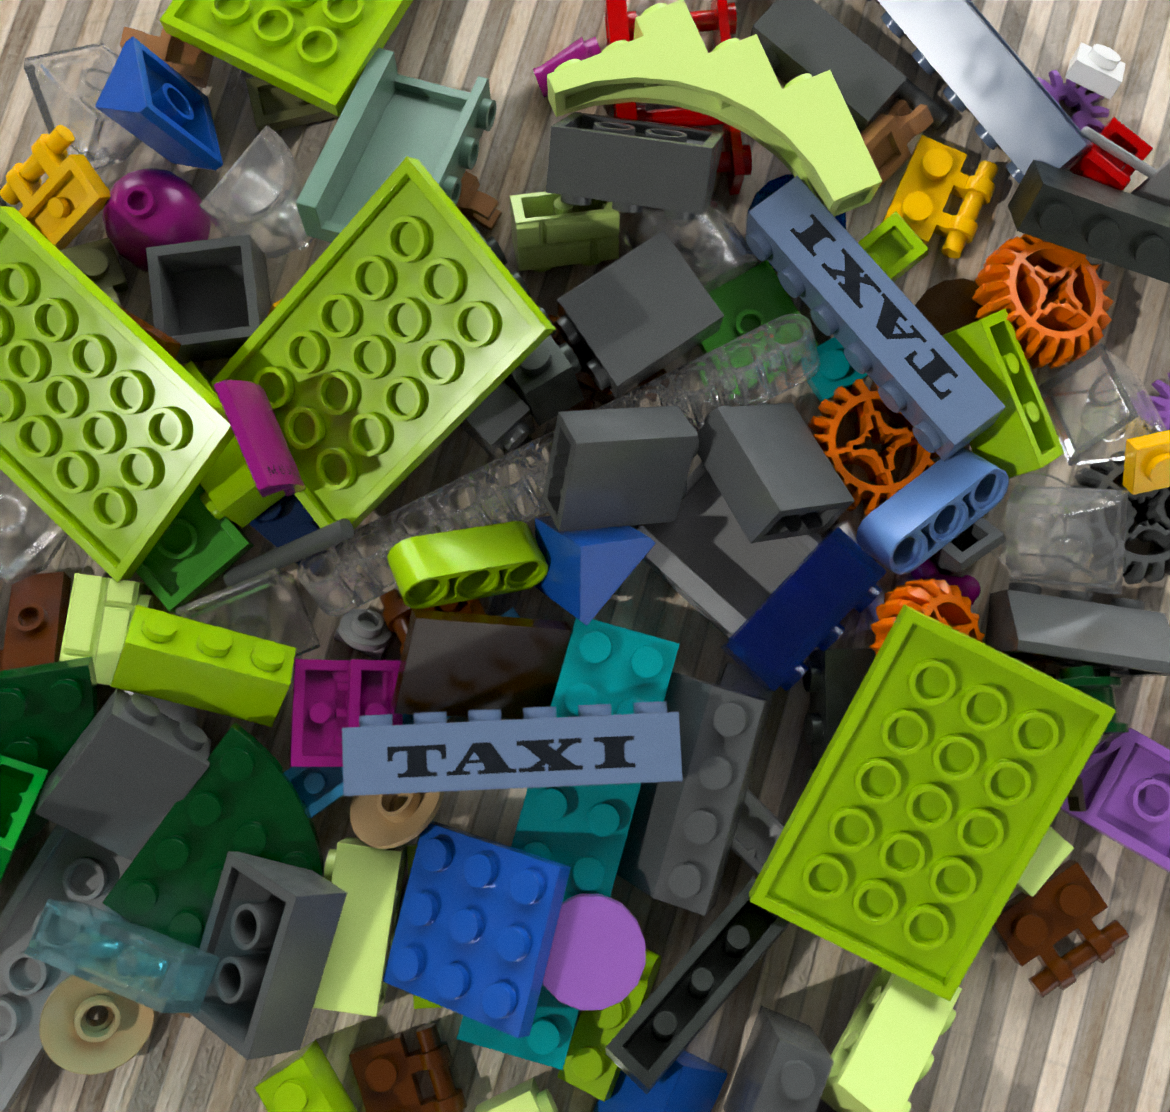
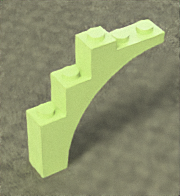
[547,0,882,217]

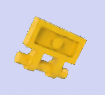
[0,125,110,250]
[881,135,999,259]

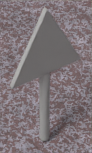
[1081,127,1170,207]

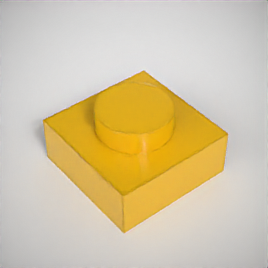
[1122,430,1170,495]

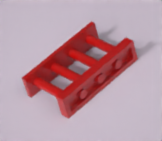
[605,0,752,195]

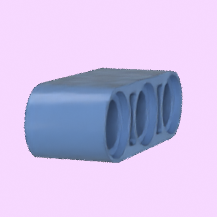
[856,448,1009,575]

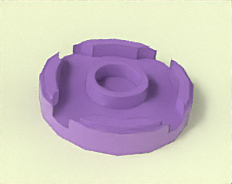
[543,894,646,1010]

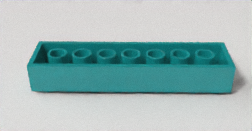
[457,618,679,1070]

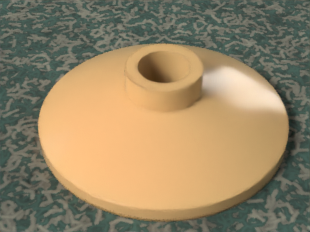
[350,792,444,849]
[39,966,154,1075]

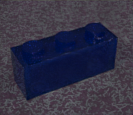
[721,527,887,692]

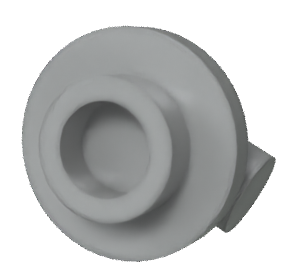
[334,609,392,660]

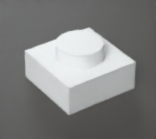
[1065,42,1126,99]

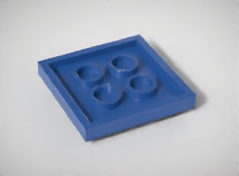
[383,821,571,1039]

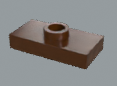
[1,572,71,671]

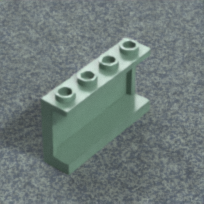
[296,48,497,243]

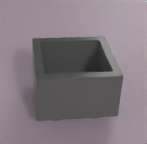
[146,234,271,364]

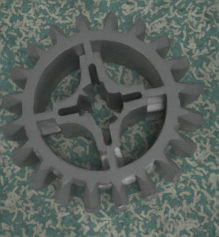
[1061,447,1170,585]

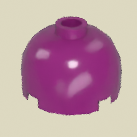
[102,168,211,272]

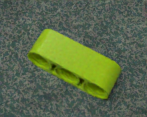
[387,521,548,609]

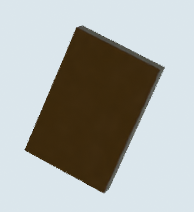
[392,609,572,719]

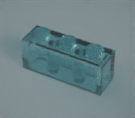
[25,898,220,1013]

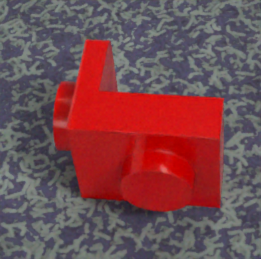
[1069,117,1153,190]

